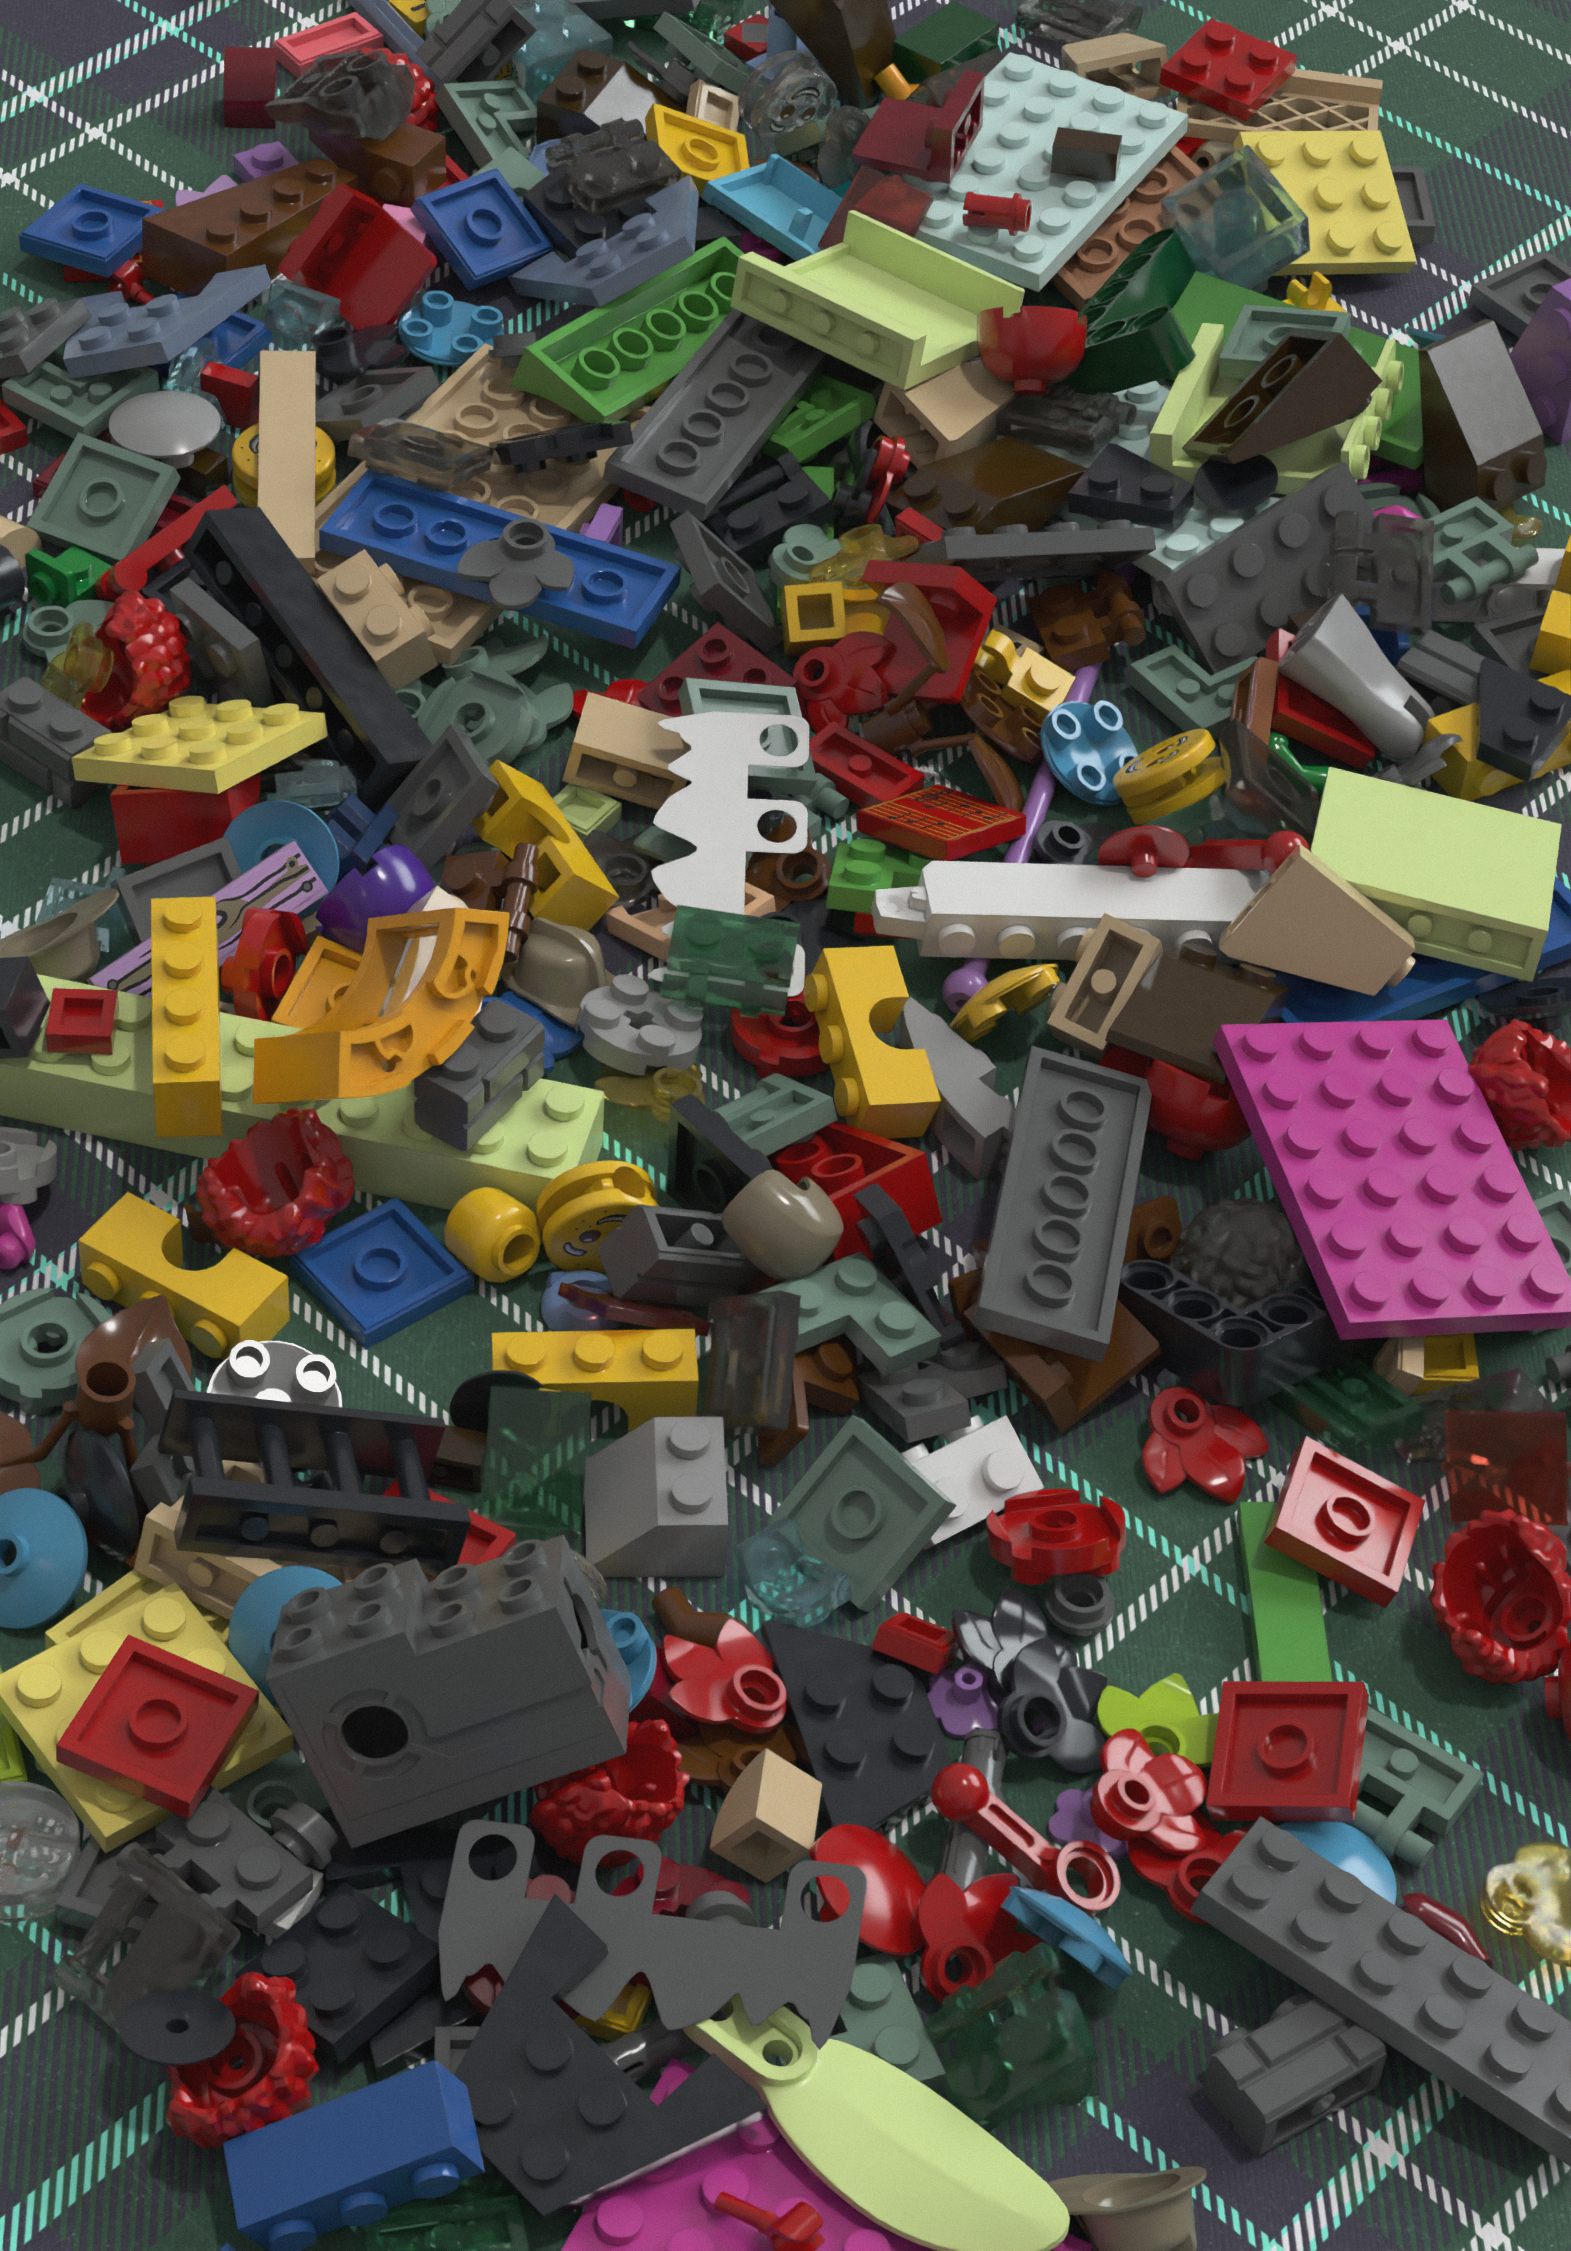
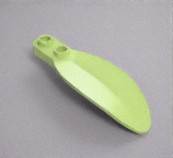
[683,1994,1070,2251]

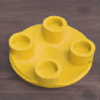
[949,964,1060,1044]

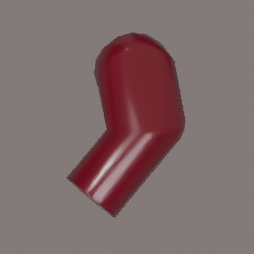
[1397,1892,1493,1969]

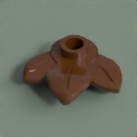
[745,815,832,912]
[675,1721,799,1799]

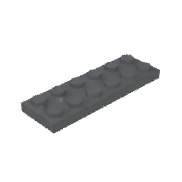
[603,308,834,522]
[972,1046,1152,1363]
[1190,1816,1571,2167]

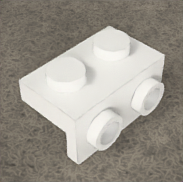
[901,1415,1044,1550]

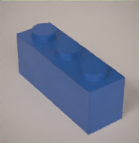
[223,2060,485,2251]

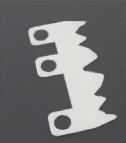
[647,711,809,997]

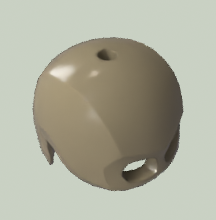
[721,1170,844,1282]

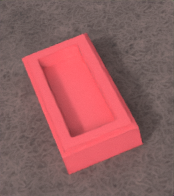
[273,12,384,80]

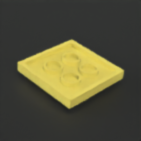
[1233,130,1417,276]
[71,696,328,794]
[0,1582,294,1853]

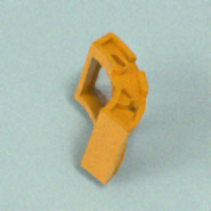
[253,907,510,1104]

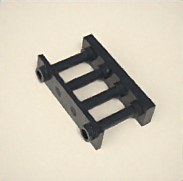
[158,1389,471,1576]

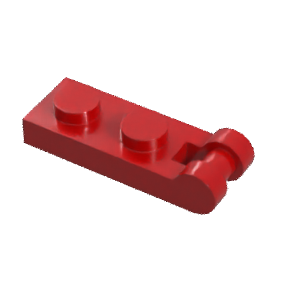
[95,484,238,603]

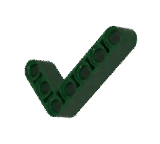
[1056,227,1198,405]

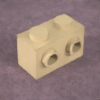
[316,549,438,690]
[562,692,690,810]
[1045,913,1164,1060]

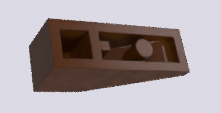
[307,90,446,208]

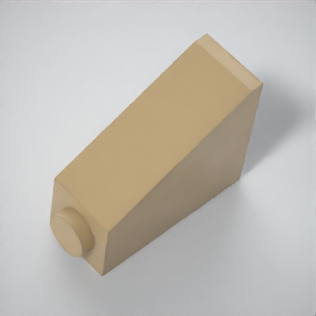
[873,360,1019,469]
[1219,843,1416,996]

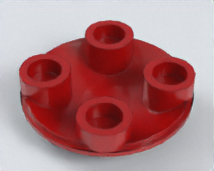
[809,1824,926,1959]

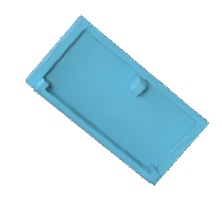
[702,154,856,261]

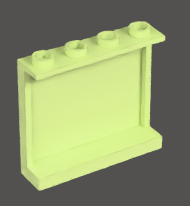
[730,210,1025,390]
[1150,323,1404,495]
[1310,767,1562,982]

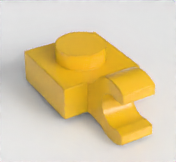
[972,630,1075,721]

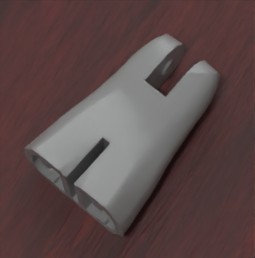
[1278,593,1435,760]

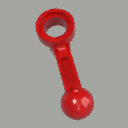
[1181,830,1310,875]
[931,1763,1120,1917]

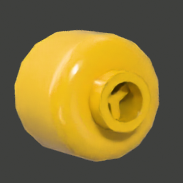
[444,1187,541,1283]

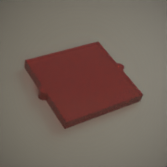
[818,165,935,250]
[558,1282,711,1337]
[1441,1410,1571,1526]

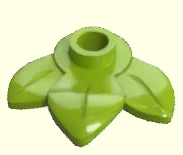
[1097,1673,1219,1768]

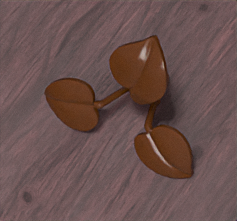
[862,582,1025,813]
[0,1295,192,1571]

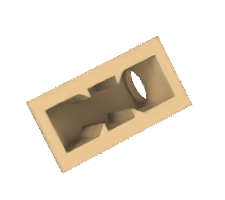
[1061,33,1170,100]

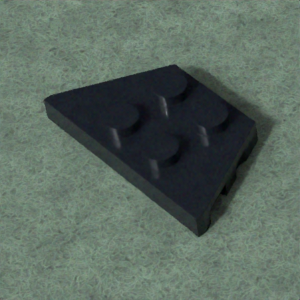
[758,1620,953,1833]

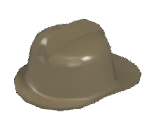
[0,888,120,984]
[501,917,615,1028]
[1047,2166,1207,2251]

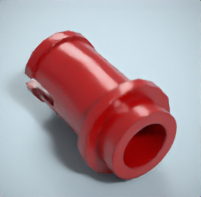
[962,192,1032,236]

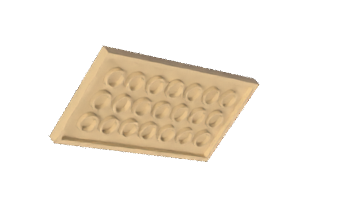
[309,343,651,665]

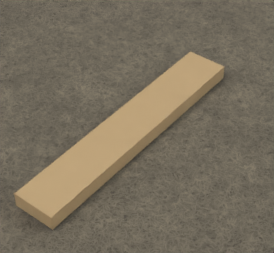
[258,350,316,574]

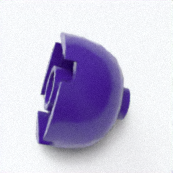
[315,844,435,954]

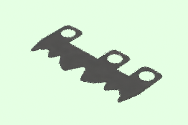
[438,1819,867,2050]

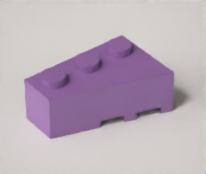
[1509,278,1571,445]

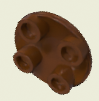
[959,670,1044,765]

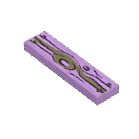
[87,841,329,998]

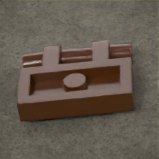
[1024,568,1146,673]
[440,843,541,962]

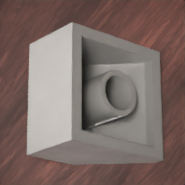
[584,1417,728,1577]

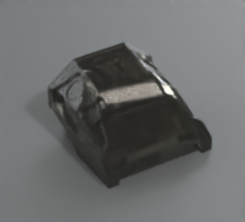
[265,51,415,141]

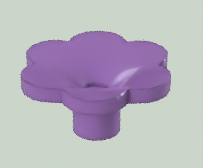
[927,1664,999,1740]
[1048,1787,1127,1861]

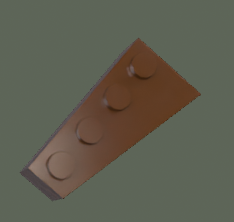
[142,158,358,297]

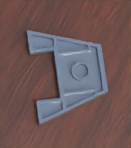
[507,175,699,307]
[63,265,272,379]

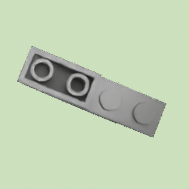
[898,997,1016,1181]

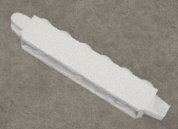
[871,861,1271,964]

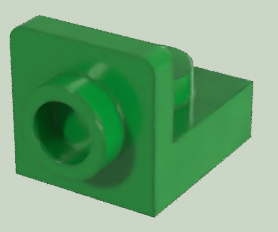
[25,545,112,608]

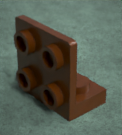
[963,1299,1161,1435]

